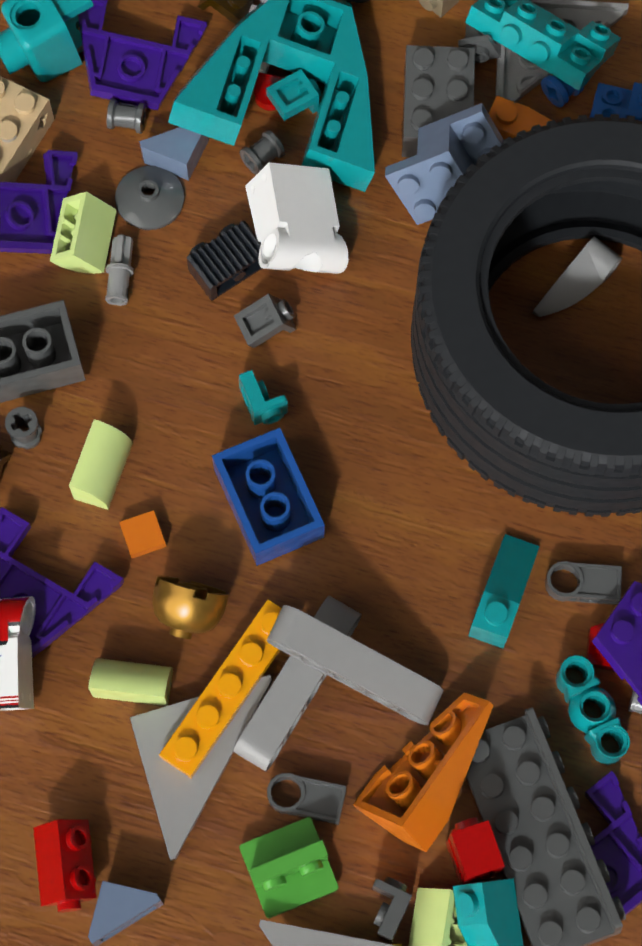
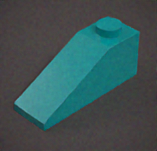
[468,534,540,649]
[453,878,524,946]

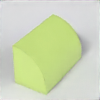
[50,191,117,274]
[69,419,133,510]
[88,658,173,706]
[408,888,468,946]

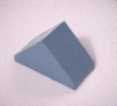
[139,127,209,181]
[88,881,164,946]

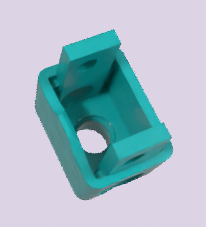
[0,0,94,82]

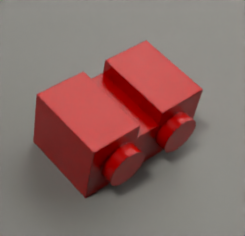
[446,817,505,885]

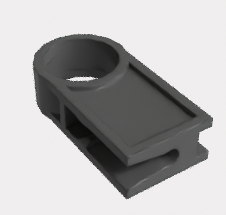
[545,561,622,605]
[267,773,347,825]

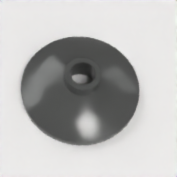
[115,166,184,230]

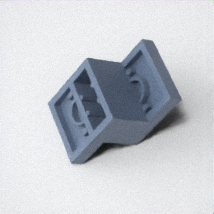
[385,103,504,225]

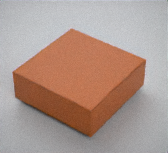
[119,510,166,559]

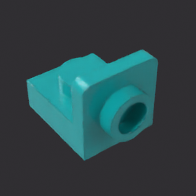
[266,69,321,121]
[239,370,288,425]

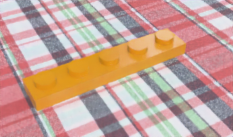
[159,599,282,779]

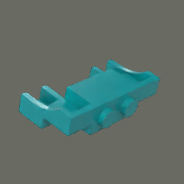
[465,0,621,90]

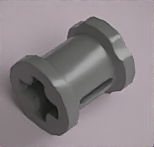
[106,98,147,134]
[239,130,285,175]
[5,407,42,450]

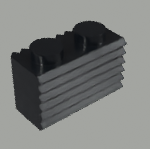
[186,221,263,301]

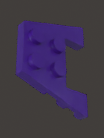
[78,0,207,110]
[0,150,78,254]
[0,507,124,658]
[592,581,642,705]
[501,771,642,915]

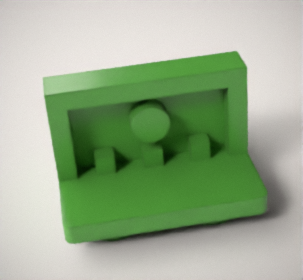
[239,817,339,919]

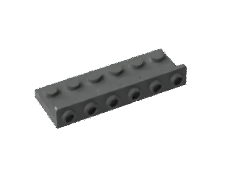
[466,707,626,946]

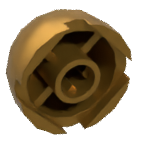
[152,575,229,639]

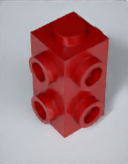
[33,819,97,912]

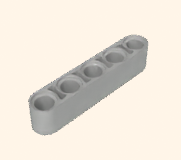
[233,595,362,772]
[266,605,444,725]

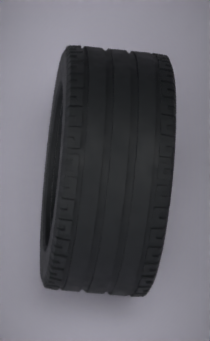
[411,114,642,517]

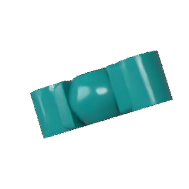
[555,655,630,765]

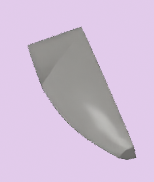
[532,236,623,317]

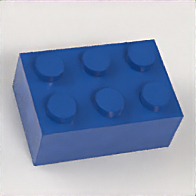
[212,428,325,566]

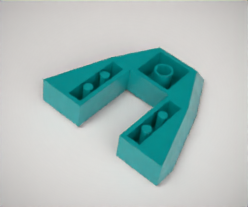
[168,0,375,192]

